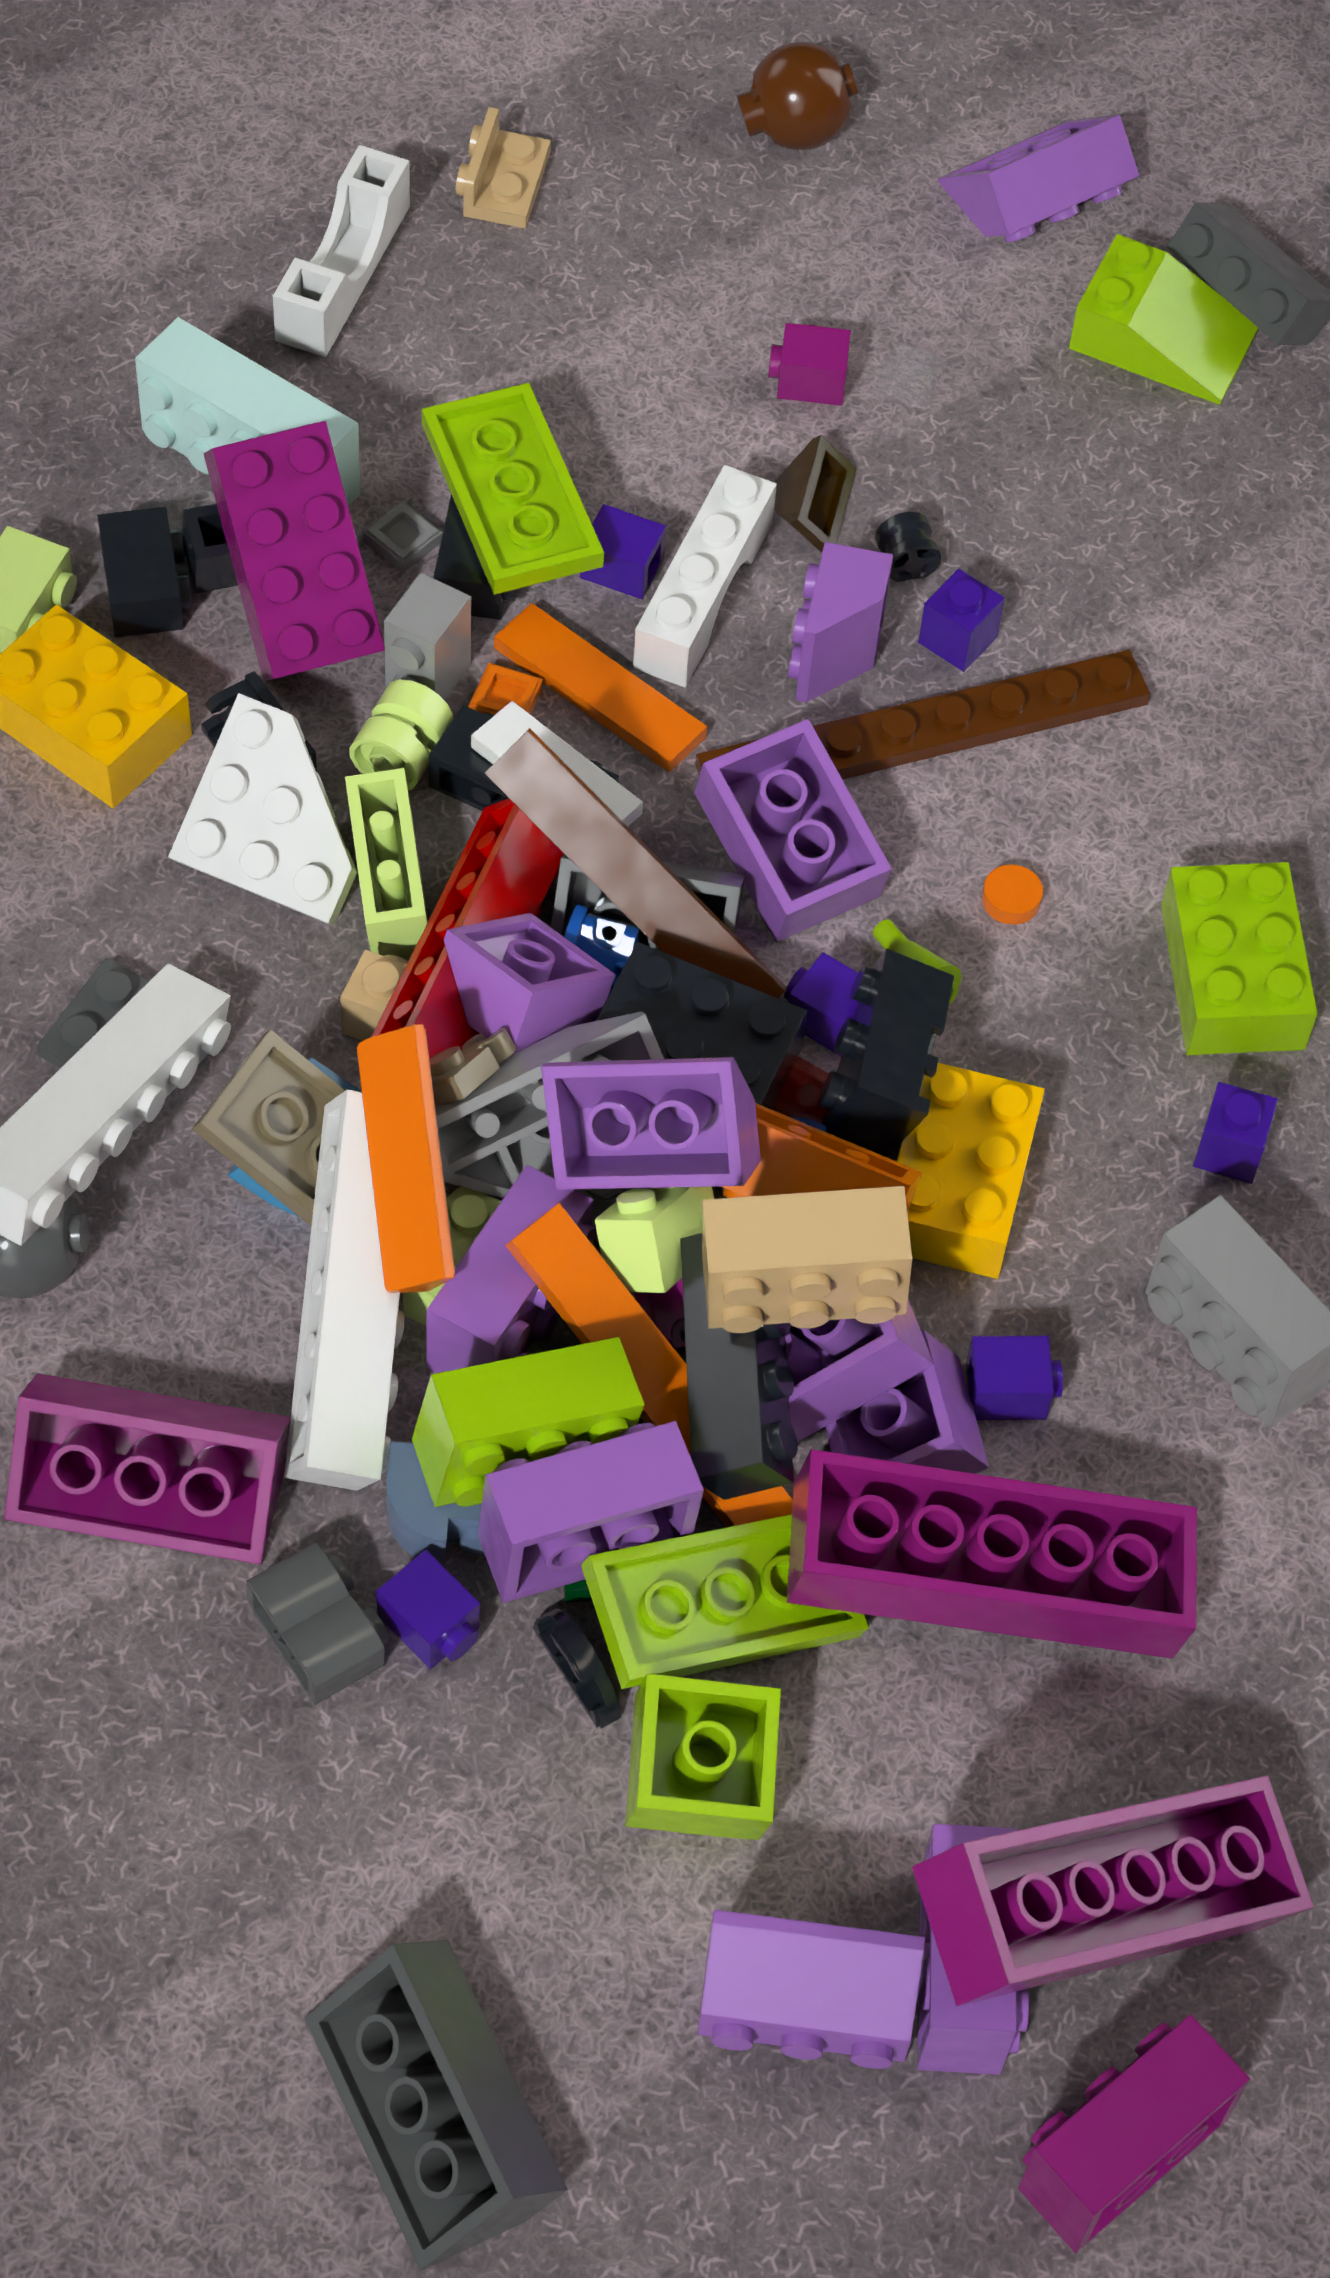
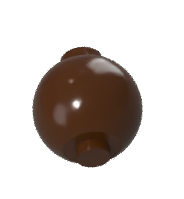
[737,42,858,150]

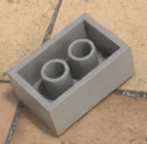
[1145,1195,1330,1428]

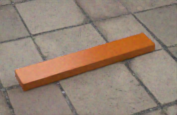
[505,1203,793,1527]

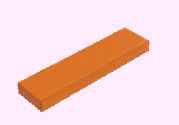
[494,603,708,773]

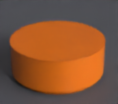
[982,864,1043,925]

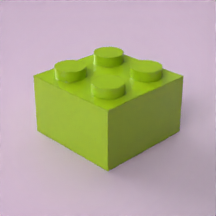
[625,1674,781,1840]

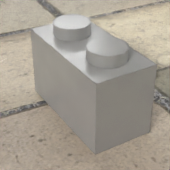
[384,572,471,701]

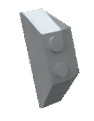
[435,1012,664,1198]

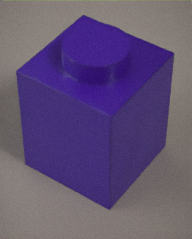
[580,504,666,600]
[918,568,1005,672]
[784,952,858,1056]
[1193,1081,1278,1184]
[966,1336,1063,1420]
[376,1549,480,1670]

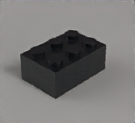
[596,942,808,1110]

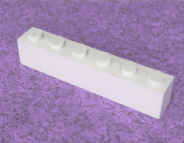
[0,963,231,1246]
[284,1089,404,1491]

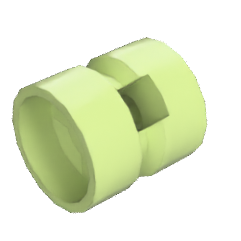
[349,679,453,791]

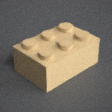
[702,1186,912,1333]

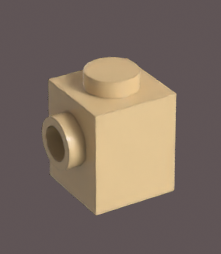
[340,950,408,1041]

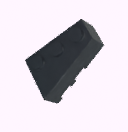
[818,949,954,1157]

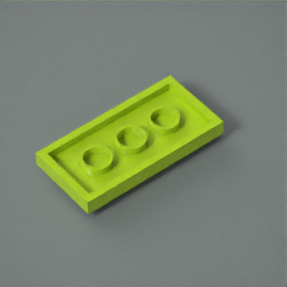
[421,383,604,595]
[581,1514,869,1689]

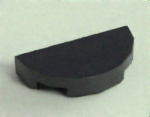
[533,1608,621,1729]

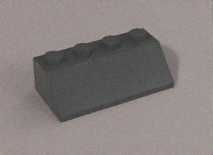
[304,1940,568,2270]

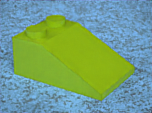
[1069,234,1259,405]

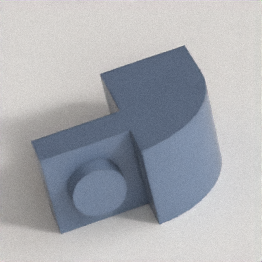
[386,1441,485,1567]

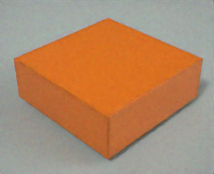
[468,662,543,715]

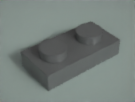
[37,958,150,1068]

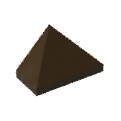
[774,435,856,553]

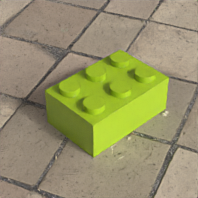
[1161,862,1318,1055]
[412,1337,645,1507]

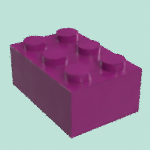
[1018,2014,1250,2254]

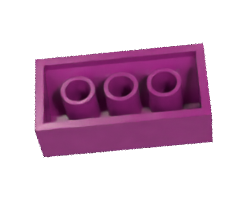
[4,1373,291,1565]

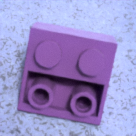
[788,542,893,702]

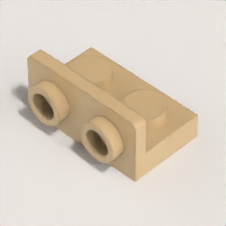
[456,107,551,229]

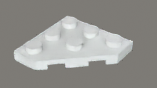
[168,693,357,926]

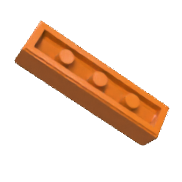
[357,1024,455,1293]

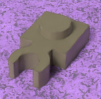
[429,1027,516,1106]

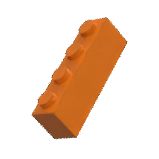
[720,1103,923,1213]

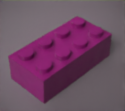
[203,421,385,681]

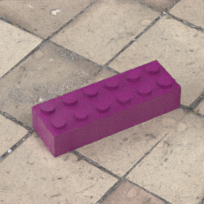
[786,1449,1197,1659]
[912,1775,1314,2007]

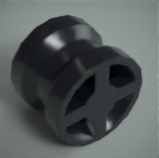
[875,511,942,582]

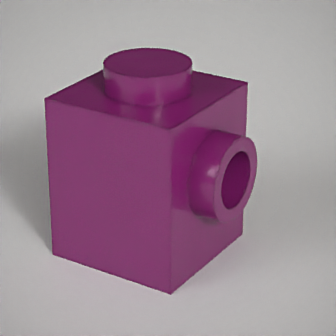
[768,323,851,406]

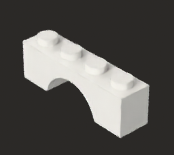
[273,145,410,357]
[633,465,777,688]

